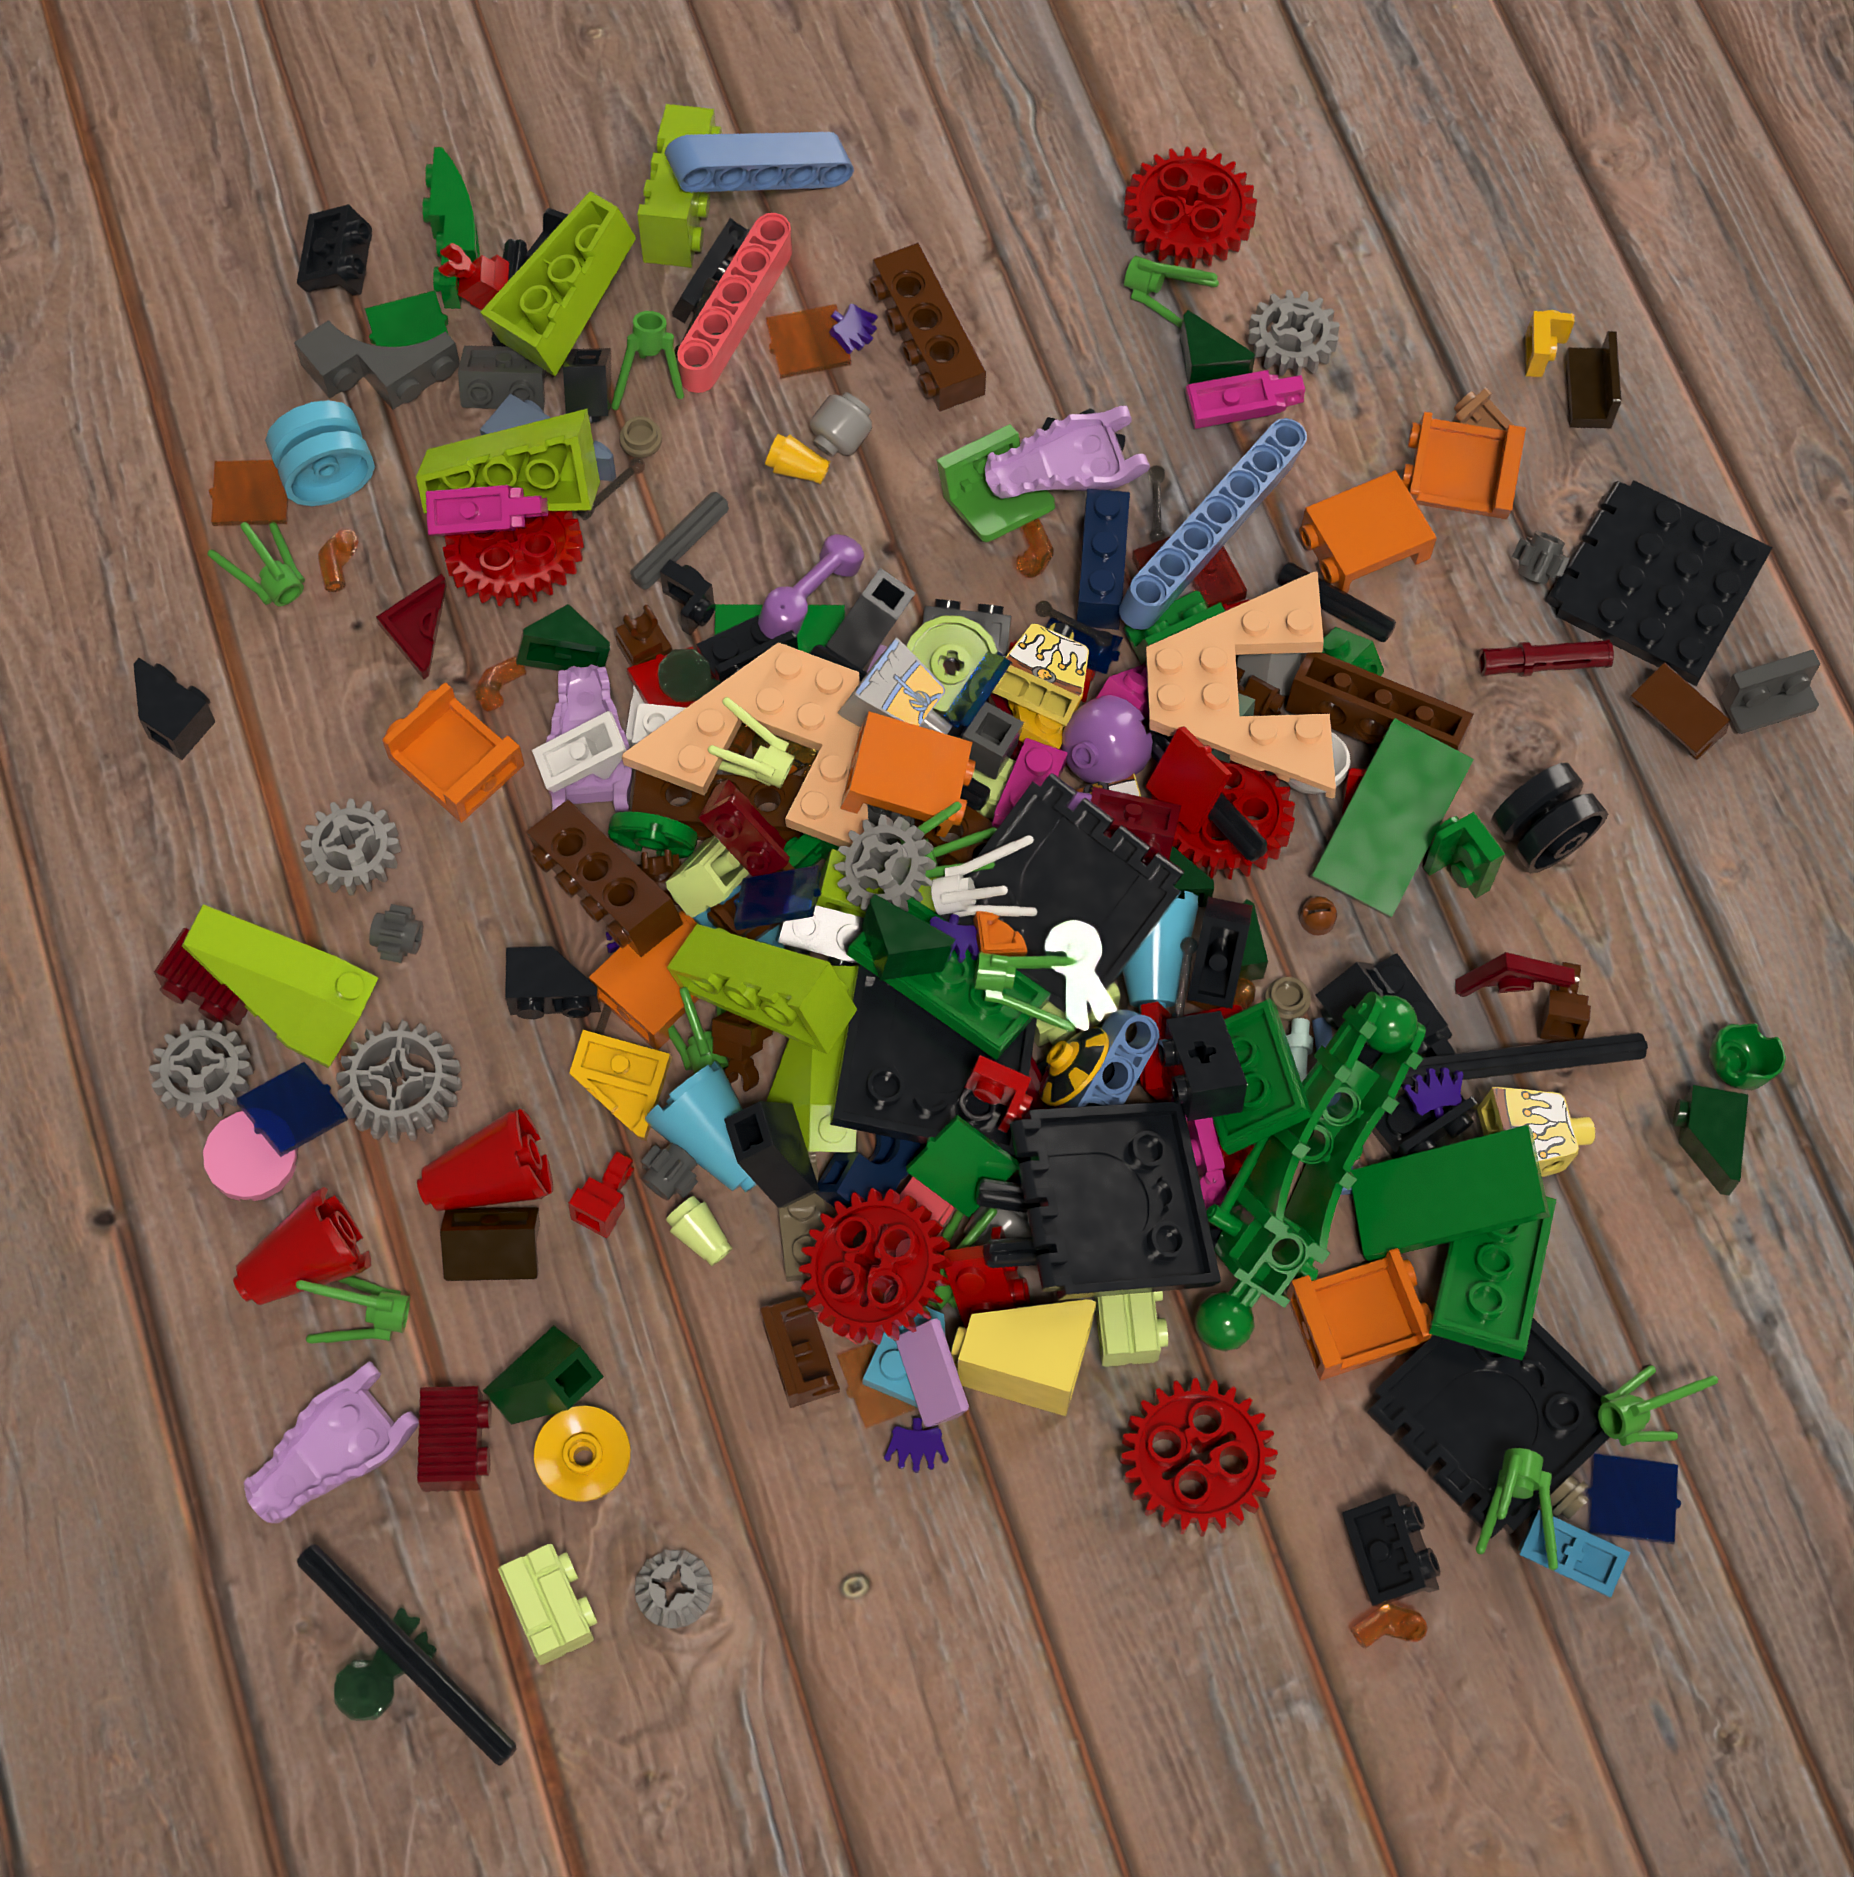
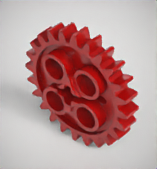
[1124,147,1257,268]
[443,511,584,606]
[1152,759,1295,880]
[799,1188,952,1345]
[1120,1378,1278,1537]

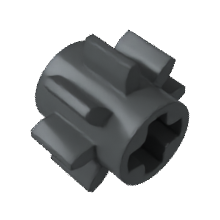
[1512,531,1570,584]
[369,904,423,963]
[640,1143,698,1201]

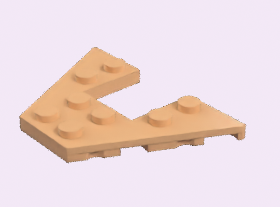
[1146,572,1336,798]
[622,642,868,847]

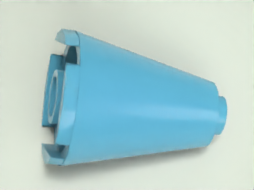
[1122,891,1198,1014]
[645,1061,757,1193]

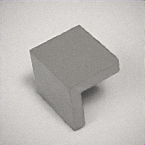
[1237,653,1302,696]

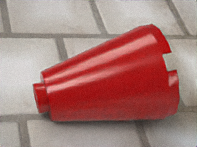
[417,1109,553,1211]
[233,1187,371,1305]

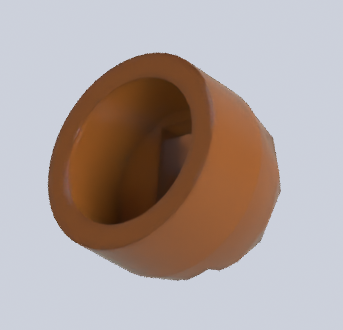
[1300,896,1337,936]

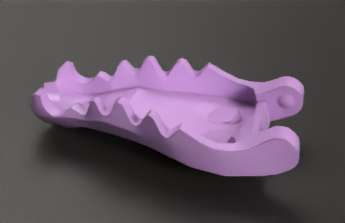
[985,406,1150,499]
[546,664,633,812]
[244,1361,419,1524]

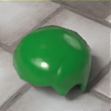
[1708,1023,1786,1091]

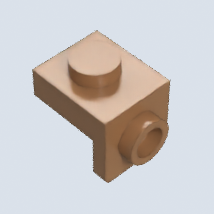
[1453,388,1515,431]

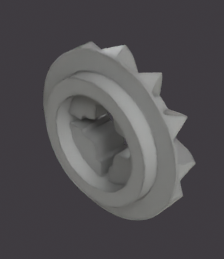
[635,1549,713,1628]

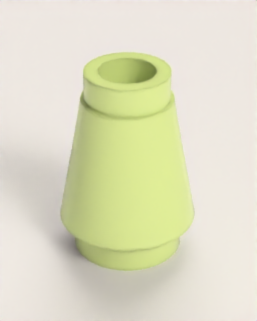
[666,1196,733,1267]

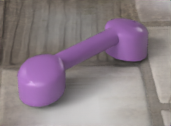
[758,534,864,639]

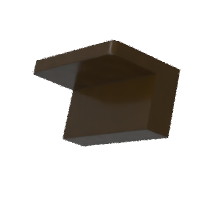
[1565,331,1621,429]
[440,1208,540,1281]

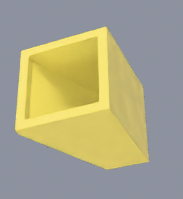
[951,1299,1096,1416]

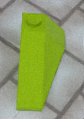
[182,904,378,1068]
[766,966,859,1153]

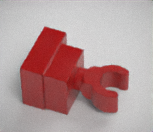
[438,243,509,310]
[568,1151,635,1239]

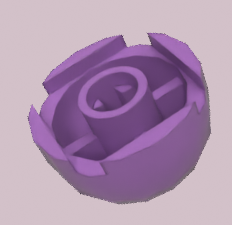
[1061,695,1153,784]

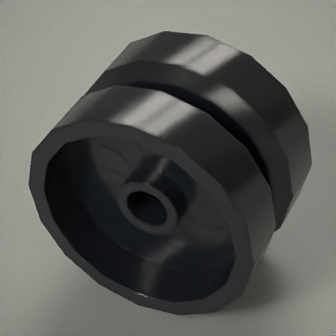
[1490,763,1609,874]

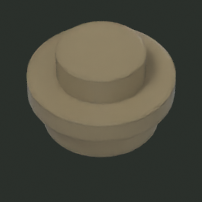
[620,416,662,458]
[1265,977,1311,1021]
[1550,1475,1589,1520]

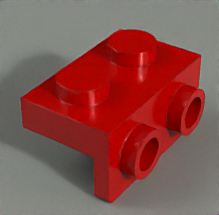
[944,1226,1030,1329]

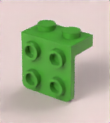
[936,424,1055,542]

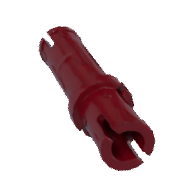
[1479,639,1614,677]

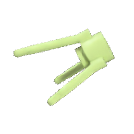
[708,697,795,789]

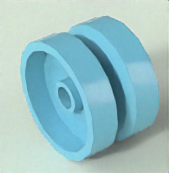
[265,400,375,506]

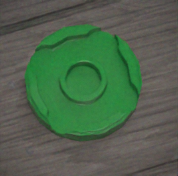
[608,811,698,858]

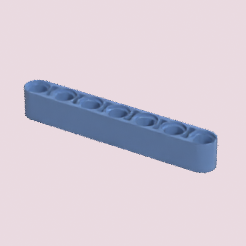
[1119,418,1307,630]

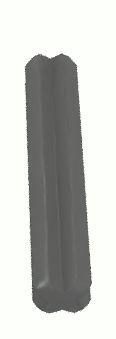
[630,492,729,590]

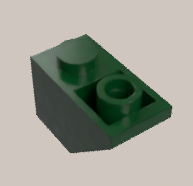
[482,1325,604,1425]

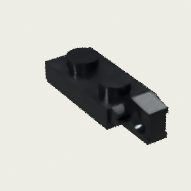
[672,218,750,323]
[1375,953,1455,1057]

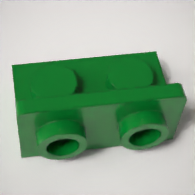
[1123,591,1225,665]
[1424,812,1505,899]

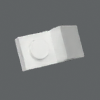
[532,711,627,793]

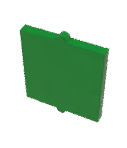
[365,291,449,347]
[906,1115,1020,1218]

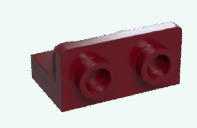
[698,779,790,882]
[1091,787,1181,866]

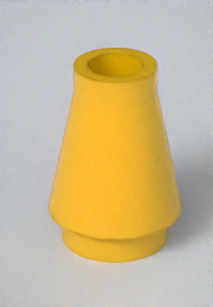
[765,434,831,485]

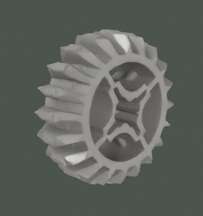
[336,1019,462,1144]

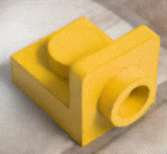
[1525,310,1575,377]

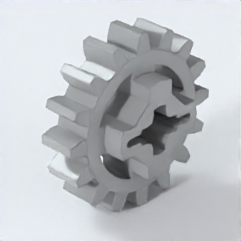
[1248,290,1339,376]
[301,799,401,895]
[835,815,936,912]
[149,1020,253,1121]

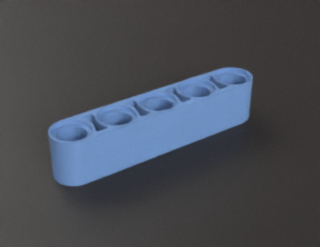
[665,132,854,192]
[1015,1009,1159,1184]

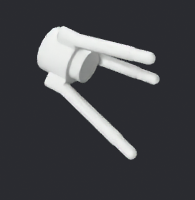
[931,835,1037,917]

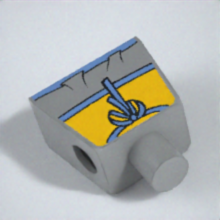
[838,638,952,734]

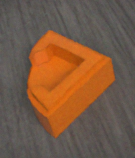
[974,911,1027,956]

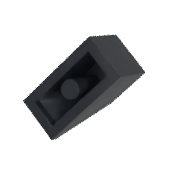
[563,348,611,423]
[1187,897,1253,1009]

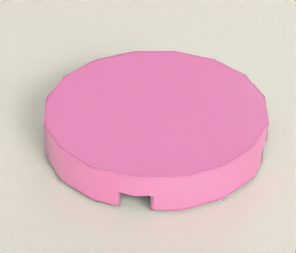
[203,1109,298,1201]

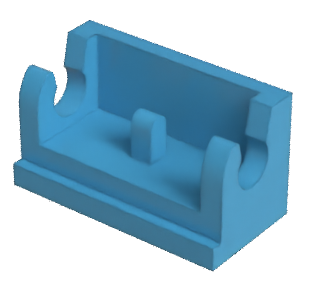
[1518,1510,1630,1598]

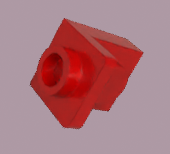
[964,1055,1033,1133]

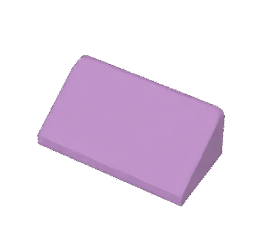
[896,1318,969,1427]

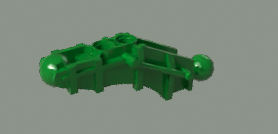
[1195,992,1426,1352]

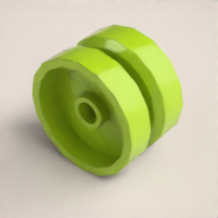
[907,616,999,715]

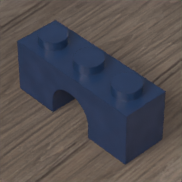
[1076,489,1130,630]
[815,1134,921,1208]

